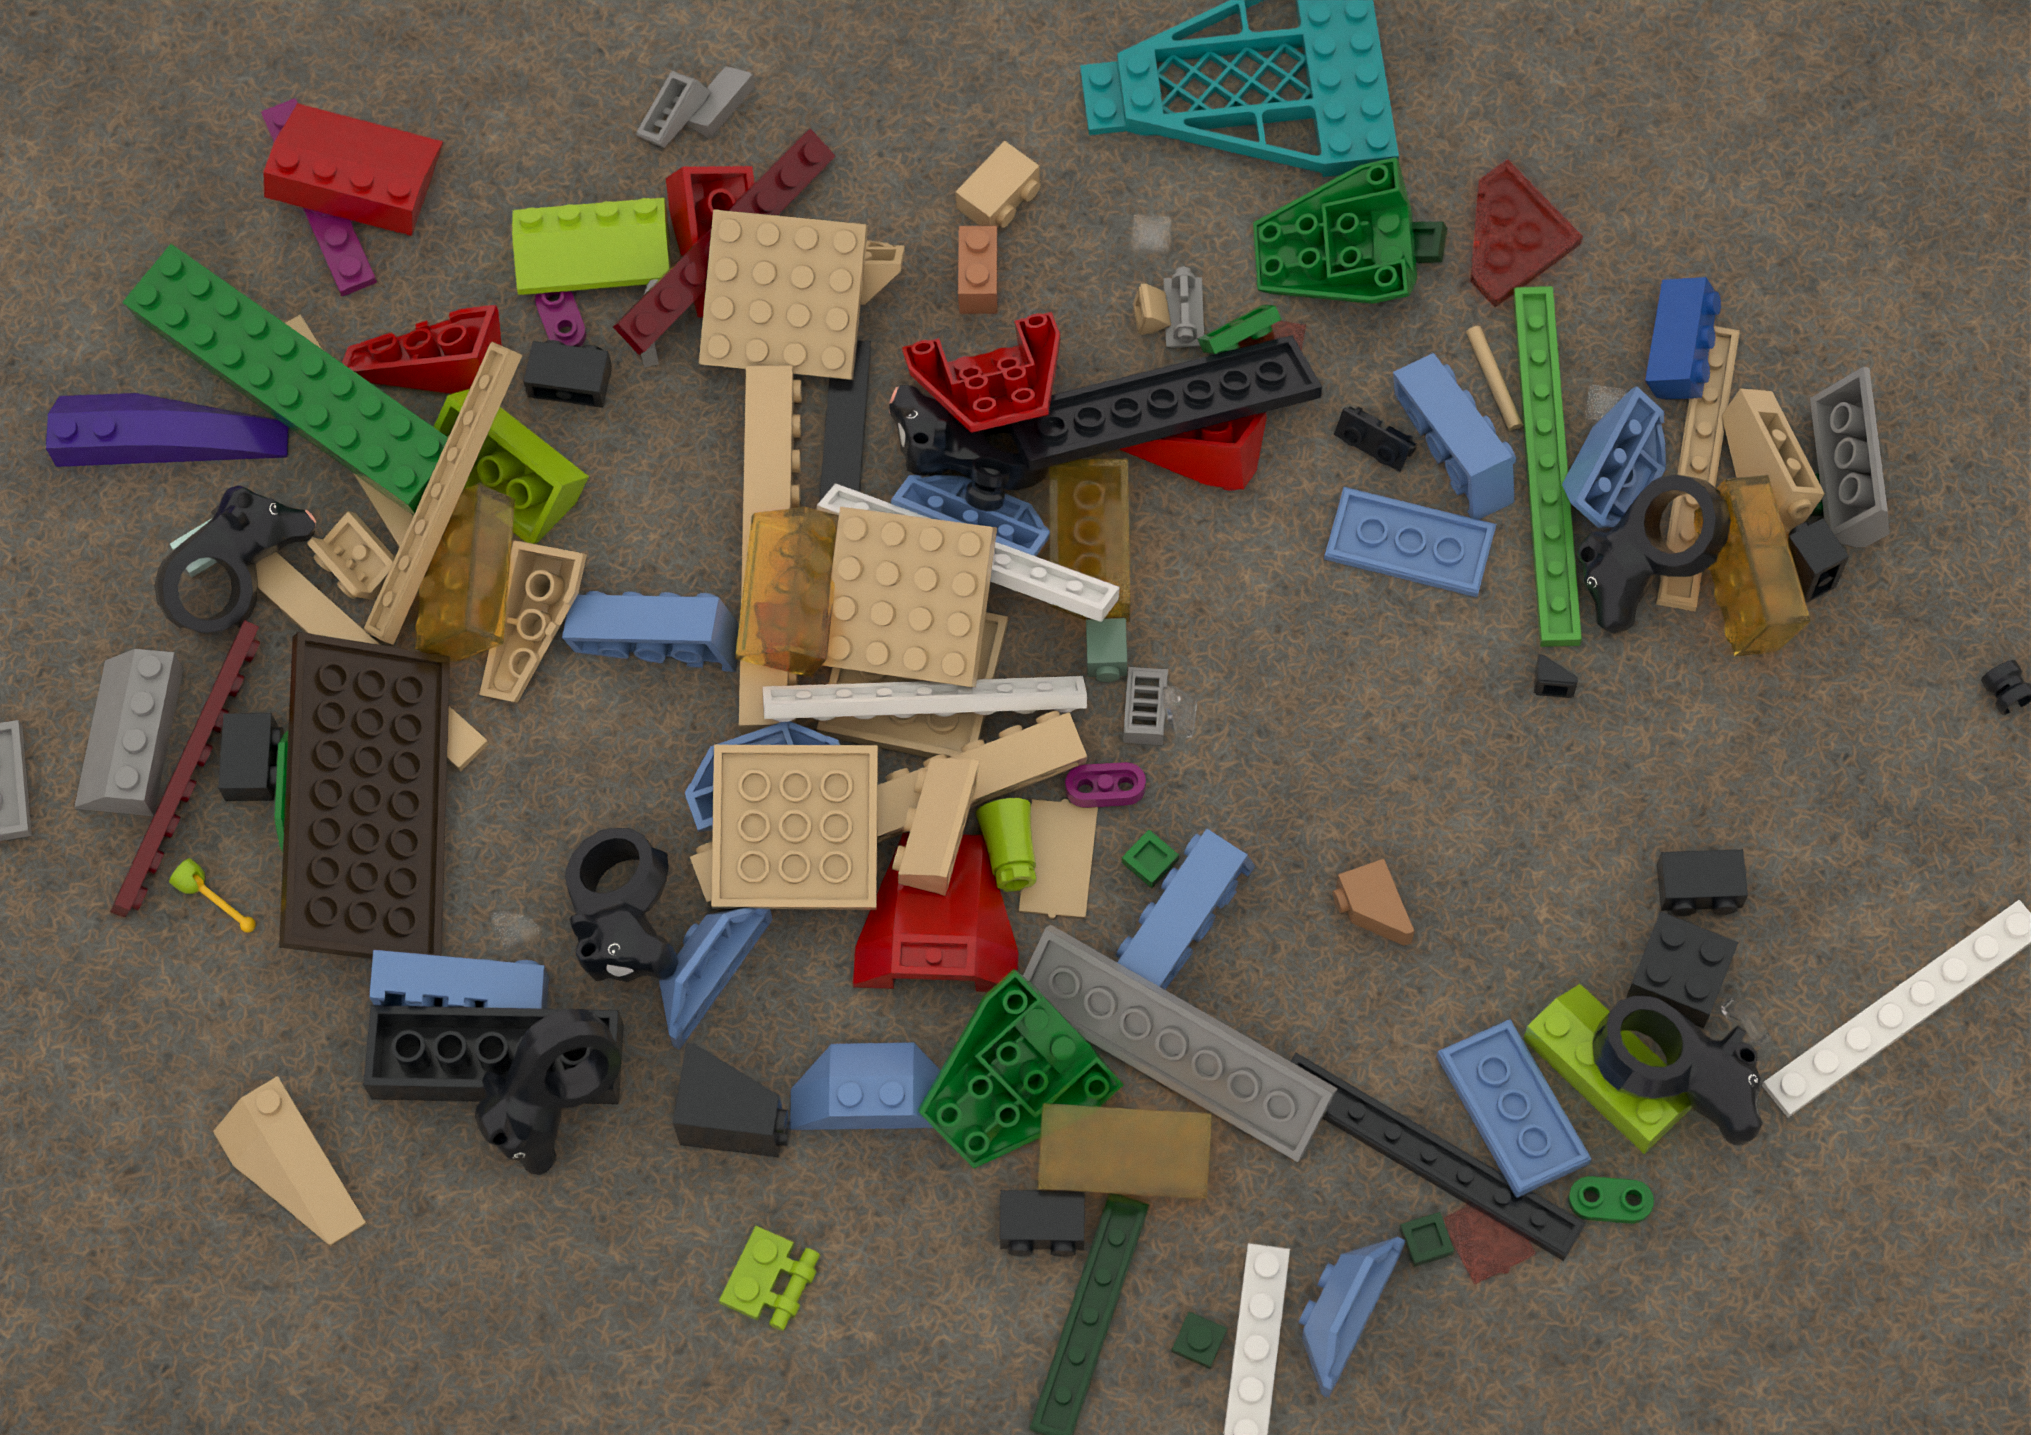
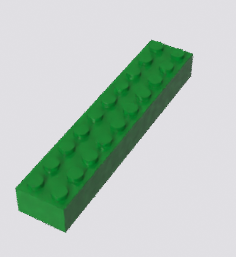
[122,244,448,516]

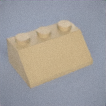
[892,758,979,896]

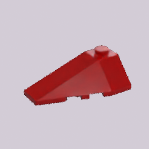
[342,305,502,394]
[1119,412,1267,491]

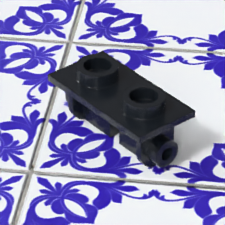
[1334,406,1417,472]

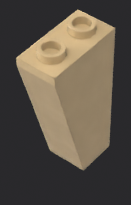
[1722,388,1825,547]

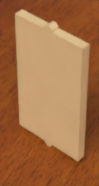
[1019,799,1098,919]

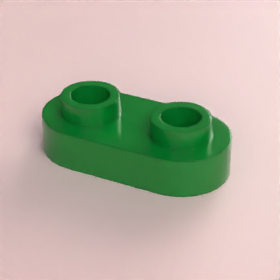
[1568,1176,1654,1224]

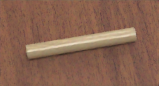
[1466,326,1523,431]

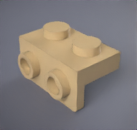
[307,511,395,600]

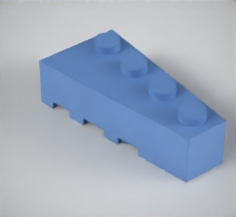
[1393,353,1516,520]
[562,591,741,672]
[1116,828,1255,990]
[369,950,549,1009]

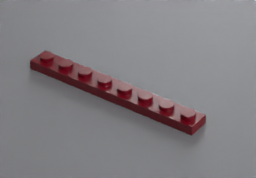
[613,128,835,355]
[110,620,260,917]

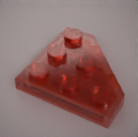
[1470,159,1583,308]

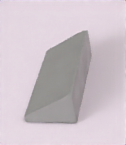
[686,66,755,139]

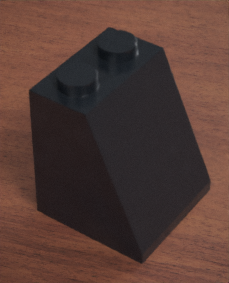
[673,1043,791,1158]

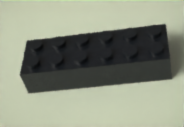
[363,1005,624,1104]

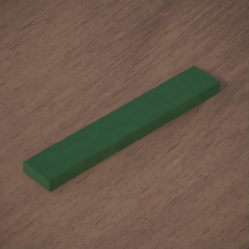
[1029,1192,1150,1435]

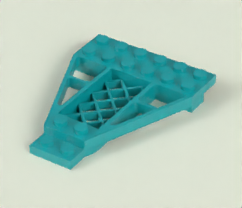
[1080,0,1399,177]

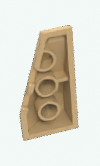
[479,540,587,703]
[213,1076,367,1246]

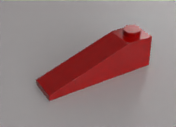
[665,166,754,318]

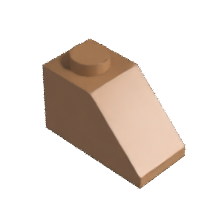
[1332,859,1414,946]

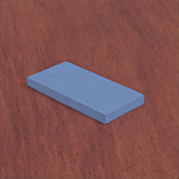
[1324,487,1496,597]
[1436,1019,1592,1198]

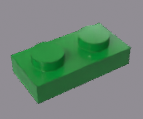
[1197,305,1282,354]

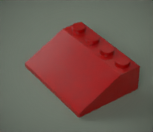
[263,103,443,236]

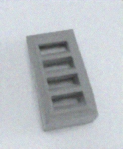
[635,71,711,148]
[1123,667,1168,745]

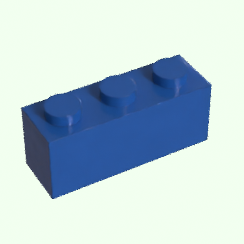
[1645,277,1721,399]

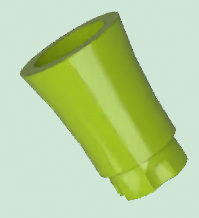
[975,798,1037,892]

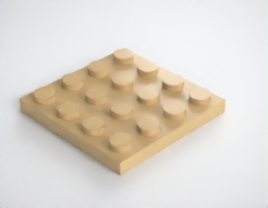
[699,210,868,380]
[819,506,997,687]
[816,612,1008,758]
[711,745,878,910]

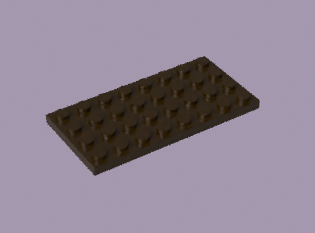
[279,632,450,959]

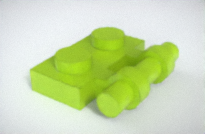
[719,1226,820,1331]

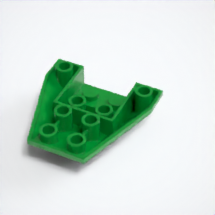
[1253,157,1417,304]
[918,969,1124,1168]

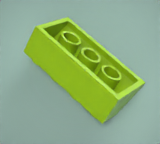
[512,197,670,295]
[433,389,589,544]
[1523,984,1692,1154]

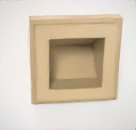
[1133,284,1171,335]

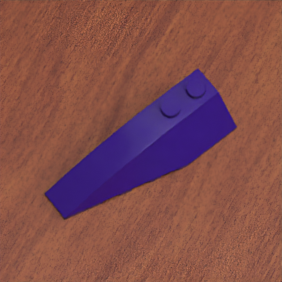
[46,393,289,467]

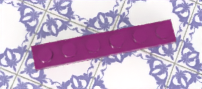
[261,98,377,297]

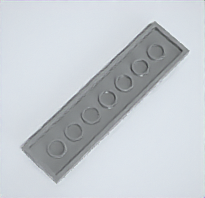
[1023,925,1337,1162]

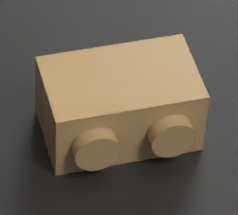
[955,141,1041,228]

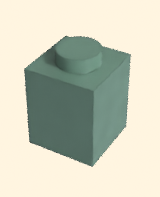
[1086,618,1127,682]

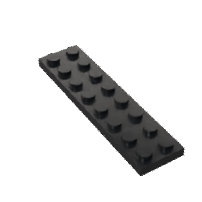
[1006,335,1322,472]

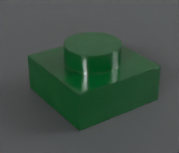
[1412,221,1448,263]
[1399,1212,1455,1268]
[1171,1311,1228,1369]

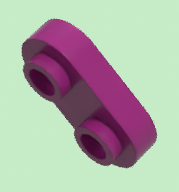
[535,291,586,347]
[1065,762,1146,808]

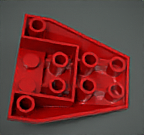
[902,312,1061,433]
[853,833,1019,992]

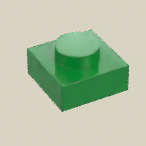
[1122,830,1179,888]

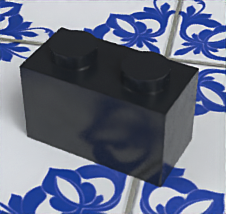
[523,340,612,408]
[1777,518,1849,605]
[218,713,284,801]
[1657,849,1748,916]
[999,1190,1085,1257]

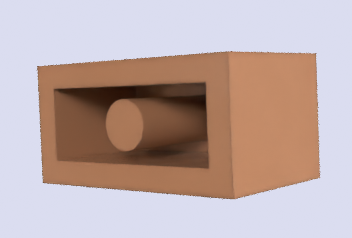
[958,226,998,314]

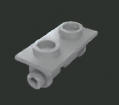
[1164,267,1204,348]

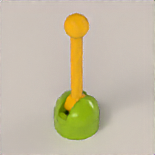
[169,858,256,933]

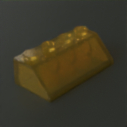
[1049,459,1130,622]
[735,507,839,677]

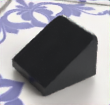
[1534,654,1578,698]

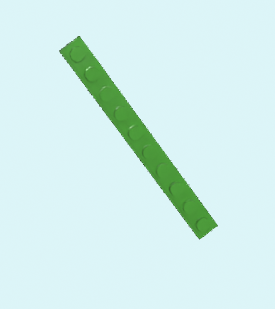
[1513,286,1582,647]

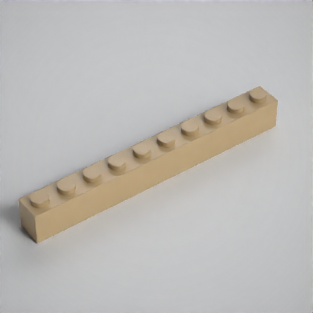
[739,365,802,736]
[690,711,1087,907]

